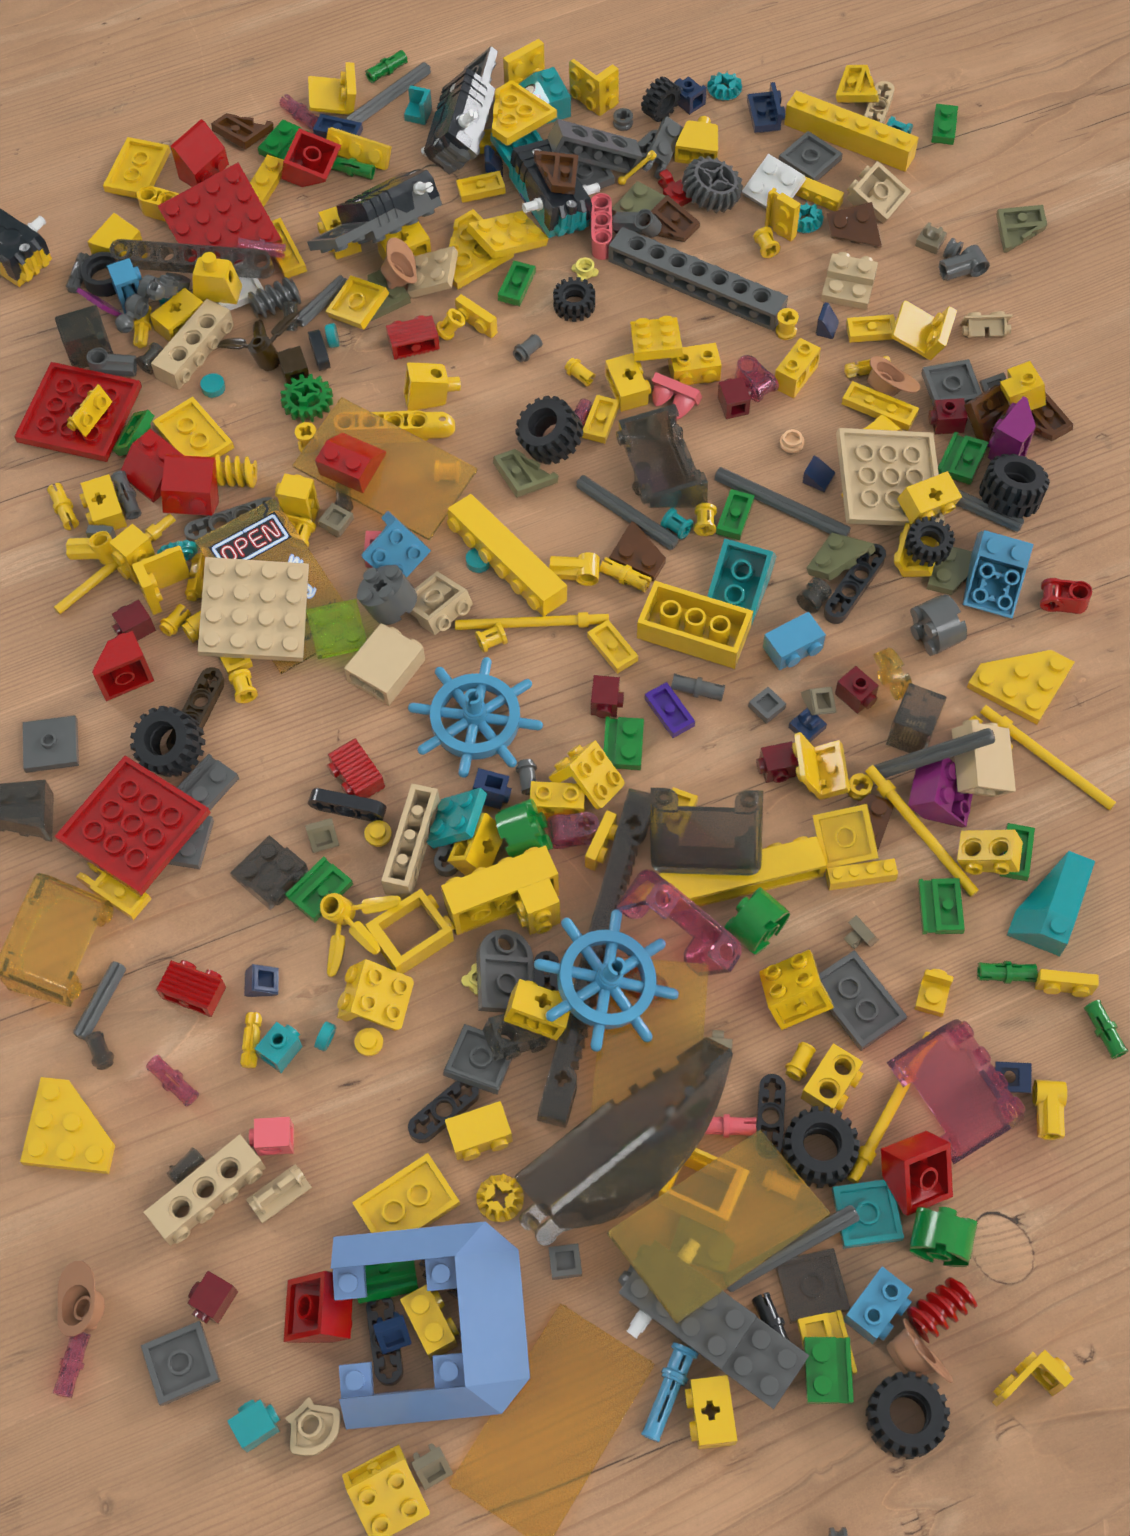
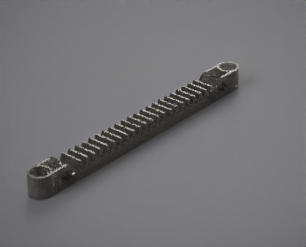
[537,788,656,1128]

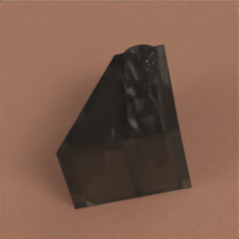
[0,780,54,842]

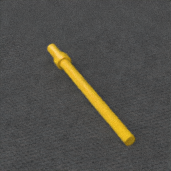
[53,513,176,615]
[455,612,609,630]
[980,705,1116,811]
[865,765,979,897]
[847,1032,936,1184]

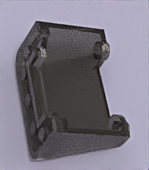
[616,404,708,508]
[650,788,764,876]

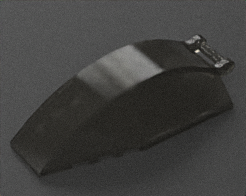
[515,1037,733,1246]

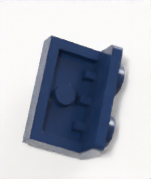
[747,82,785,133]

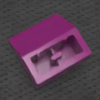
[988,396,1036,460]
[908,758,973,828]

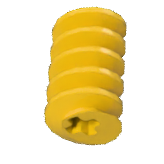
[206,454,257,488]

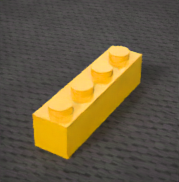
[795,177,844,211]
[825,858,898,891]

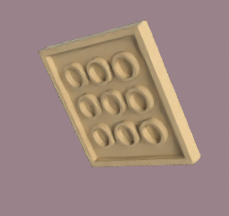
[836,428,945,526]
[198,557,309,662]

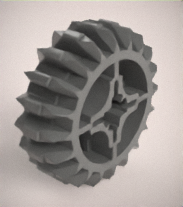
[681,156,743,213]

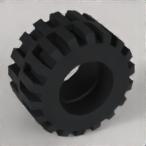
[515,396,583,465]
[979,454,1050,518]
[130,706,206,777]
[782,1106,860,1188]
[865,1371,950,1459]

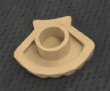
[285,1397,341,1456]

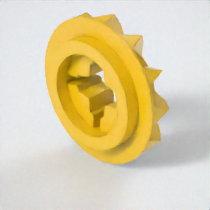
[476,1173,524,1222]

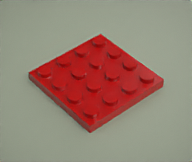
[158,162,283,271]
[14,362,142,462]
[54,755,211,896]

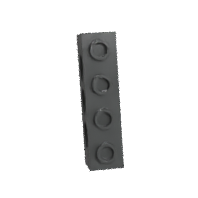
[547,119,643,173]

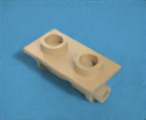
[960,311,1012,338]
[246,1164,312,1224]

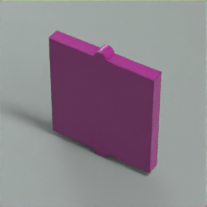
[76,287,123,317]

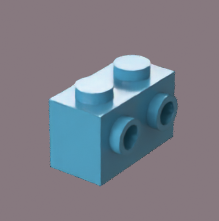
[107,258,142,314]
[763,612,826,671]
[844,1266,912,1344]

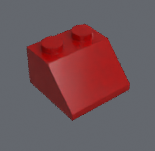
[170,119,229,187]
[281,128,341,187]
[120,429,183,503]
[315,432,386,493]
[161,454,219,516]
[92,631,155,701]
[881,1130,953,1216]
[283,1271,353,1343]

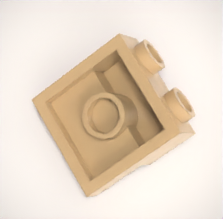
[846,161,911,224]
[821,252,878,310]
[410,571,473,635]

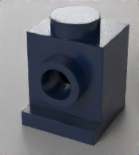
[674,76,707,115]
[472,768,512,810]
[989,1061,1032,1093]

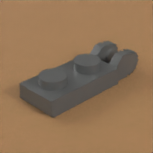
[642,116,683,179]

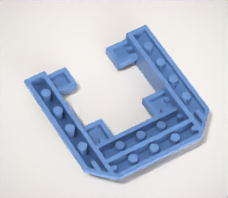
[331,1221,530,1430]

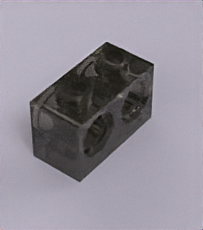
[483,1013,551,1061]

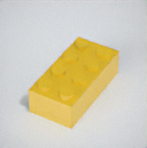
[637,581,753,669]
[441,845,559,935]

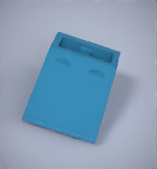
[963,530,1034,619]

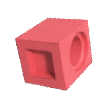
[249,1117,294,1156]

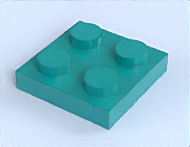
[426,788,487,849]
[832,1180,904,1249]

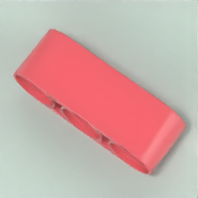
[591,193,612,260]

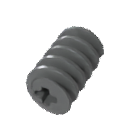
[248,277,301,319]

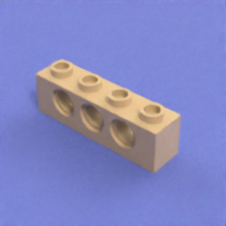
[151,299,234,390]
[381,784,440,898]
[144,1135,266,1246]

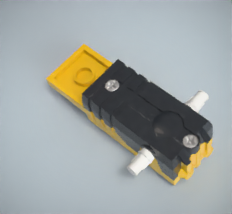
[0,208,52,287]

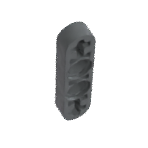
[184,497,279,546]

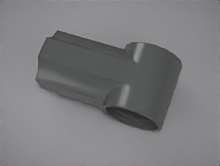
[612,209,662,238]
[939,245,990,281]
[87,348,137,377]

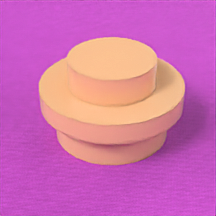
[780,429,804,453]

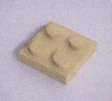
[407,246,458,298]

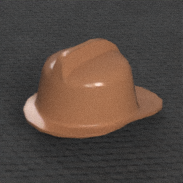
[381,238,417,289]
[867,356,920,397]
[57,1261,105,1337]
[887,1319,953,1383]

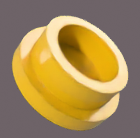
[364,820,392,847]
[354,1028,383,1056]

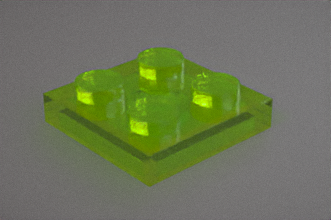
[306,599,367,660]

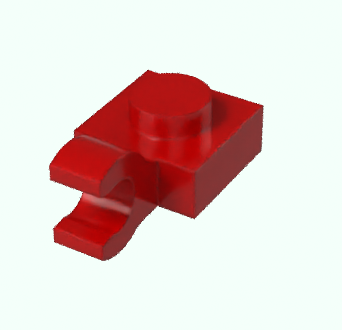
[658,169,692,207]

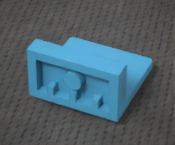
[361,511,431,578]

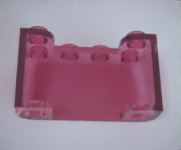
[616,869,742,977]
[887,1019,1025,1164]

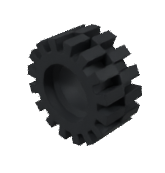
[641,76,681,122]
[553,277,595,322]
[905,517,955,567]

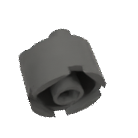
[357,565,417,625]
[910,594,967,656]

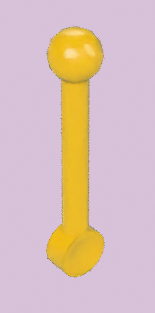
[618,150,657,185]

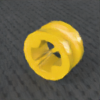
[848,773,873,801]

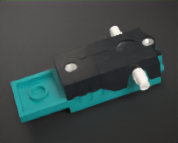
[490,130,600,238]

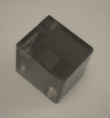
[55,305,113,368]
[886,683,947,753]

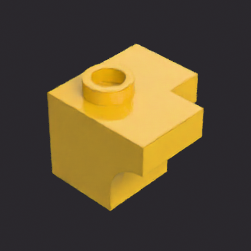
[1000,361,1046,410]

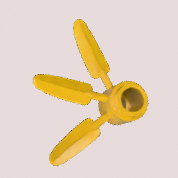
[320,893,401,977]

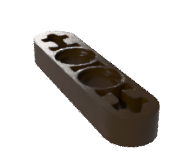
[166,667,225,751]

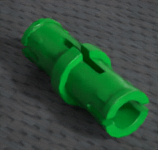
[365,50,408,83]
[331,157,376,180]
[977,961,1038,984]
[1084,1000,1129,1059]

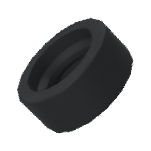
[80,252,122,297]

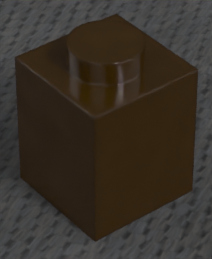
[277,346,309,385]

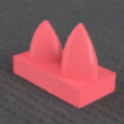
[652,372,702,420]

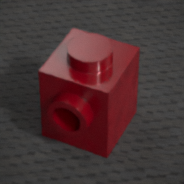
[718,377,752,419]
[928,398,968,435]
[112,599,156,641]
[835,666,879,714]
[591,675,624,718]
[756,741,799,783]
[188,1271,238,1324]

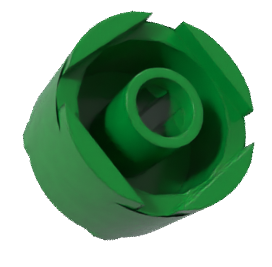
[495,799,553,858]
[724,887,790,955]
[910,1207,978,1267]

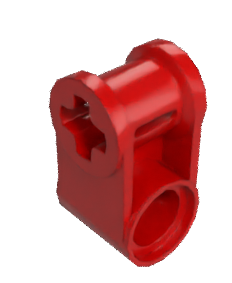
[1040,578,1093,614]

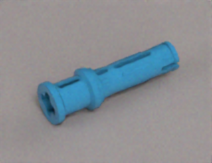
[641,1342,698,1443]

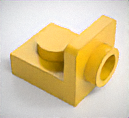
[914,969,954,1017]

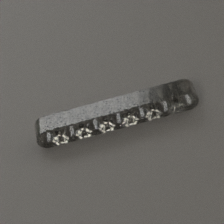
[110,239,274,279]

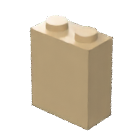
[344,623,425,706]
[952,720,1016,797]

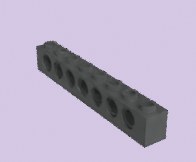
[609,227,788,331]

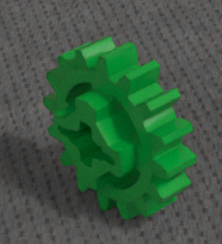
[280,374,333,422]

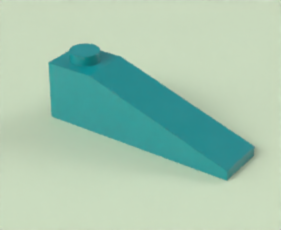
[1007,851,1095,957]

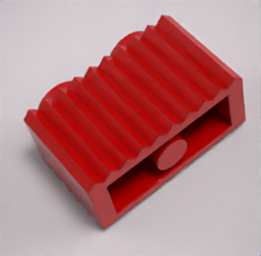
[386,315,440,360]
[327,738,385,798]
[156,960,226,1017]

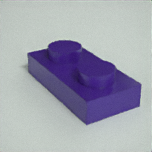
[644,682,695,738]

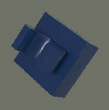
[788,707,827,742]
[373,1311,412,1354]

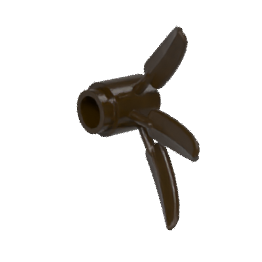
[217,312,300,371]

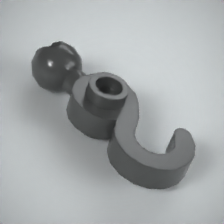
[146,272,191,301]
[115,274,157,333]

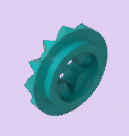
[707,71,742,100]
[797,202,824,233]
[157,540,198,561]

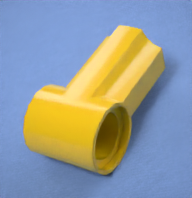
[66,531,115,565]
[549,552,600,586]
[1032,1079,1067,1140]

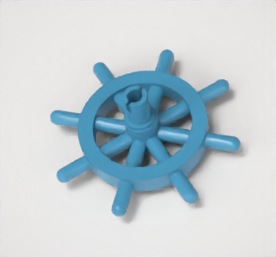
[408,657,543,778]
[534,909,679,1052]

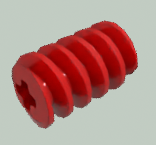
[907,1277,978,1343]

